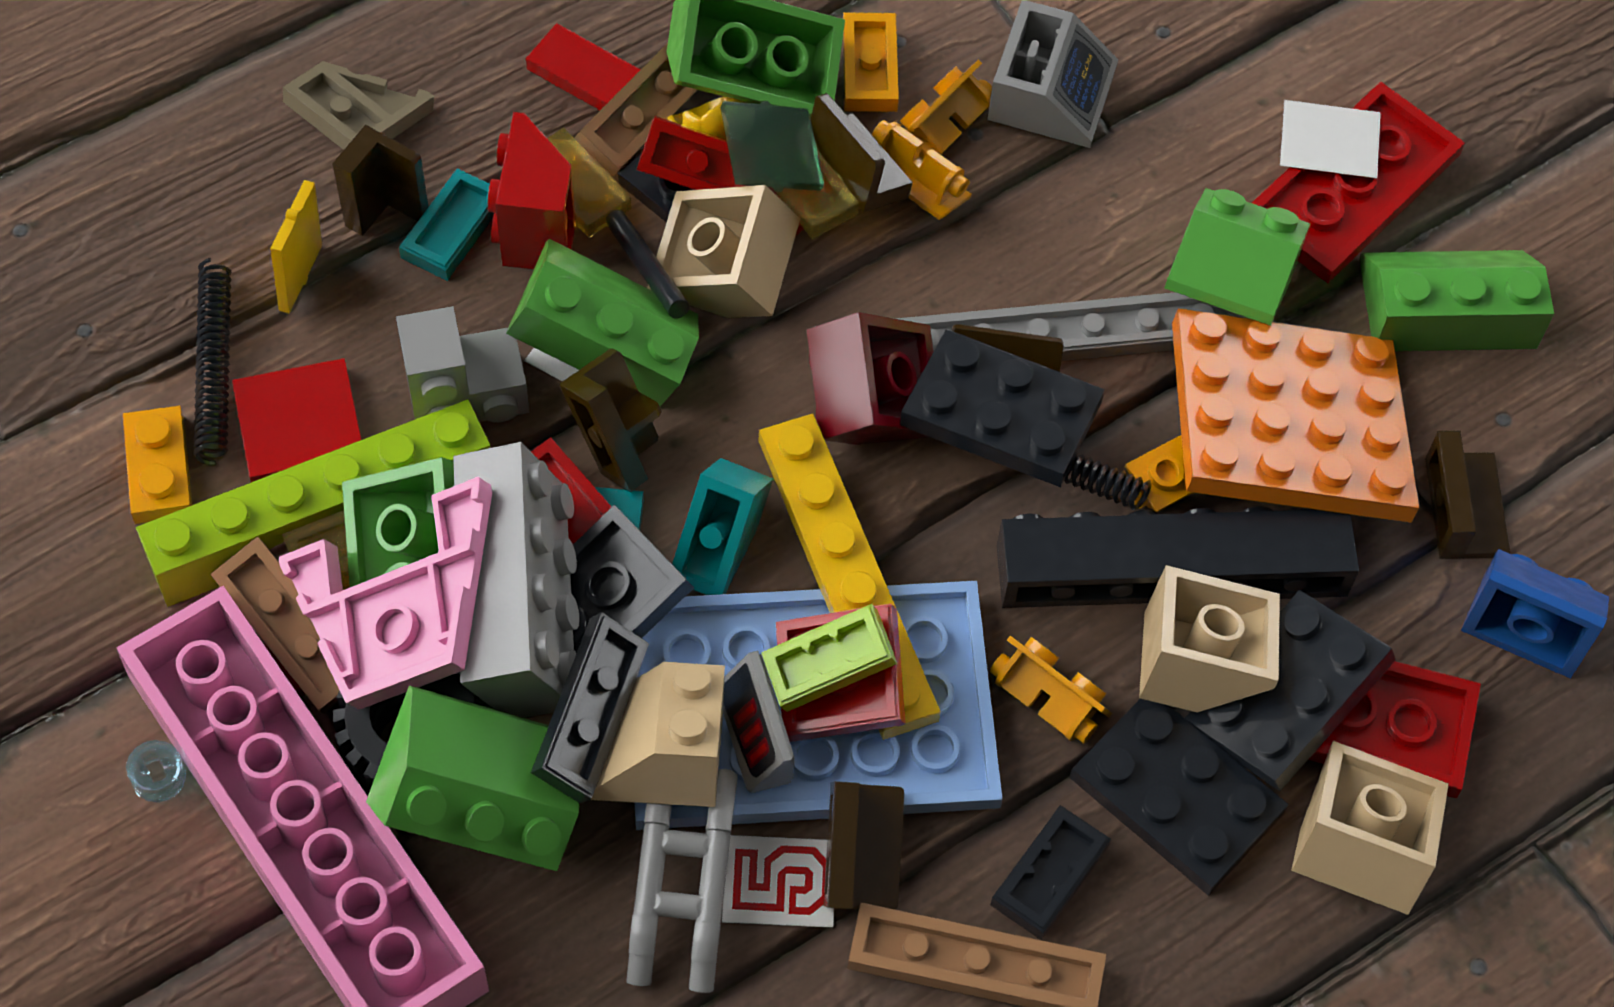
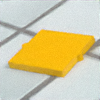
[270,180,322,314]

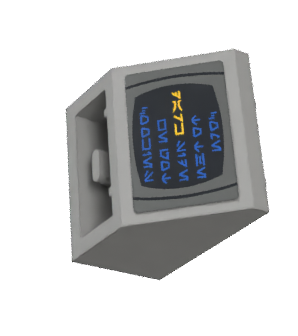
[987,0,1118,148]

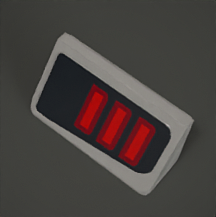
[723,650,794,793]

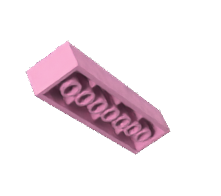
[116,586,489,1007]

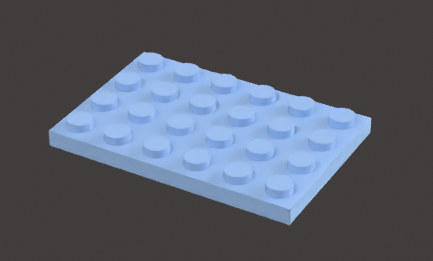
[635,581,1002,830]

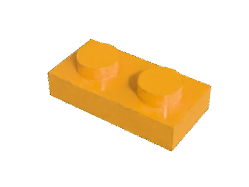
[843,13,899,112]
[123,405,192,524]

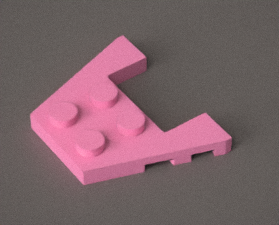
[279,477,492,710]

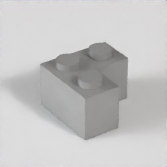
[396,306,529,422]

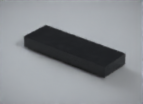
[531,612,649,803]

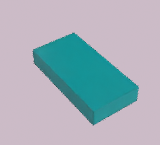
[399,168,494,281]

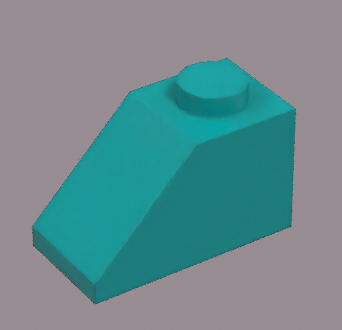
[672,458,774,595]

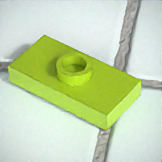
[761,604,898,712]

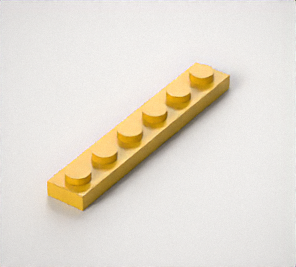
[758,413,941,740]

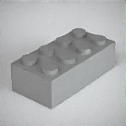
[453,442,579,718]

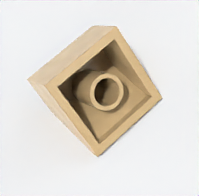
[647,185,800,318]
[1139,565,1280,712]
[591,662,725,807]
[1291,741,1449,915]

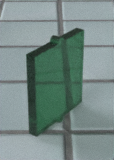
[720,100,824,192]

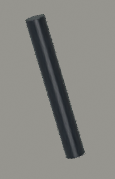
[605,210,689,318]

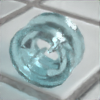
[126,740,186,802]

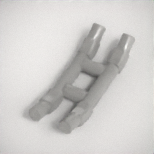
[626,769,738,993]

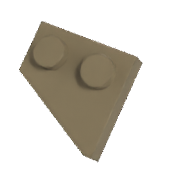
[283,61,434,150]

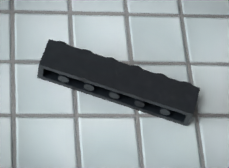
[996,506,1359,608]

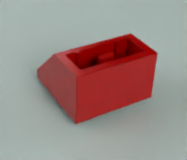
[488,112,576,269]

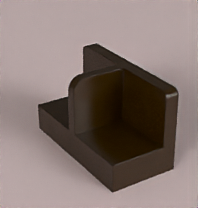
[559,348,662,492]

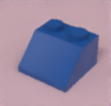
[1461,549,1609,679]

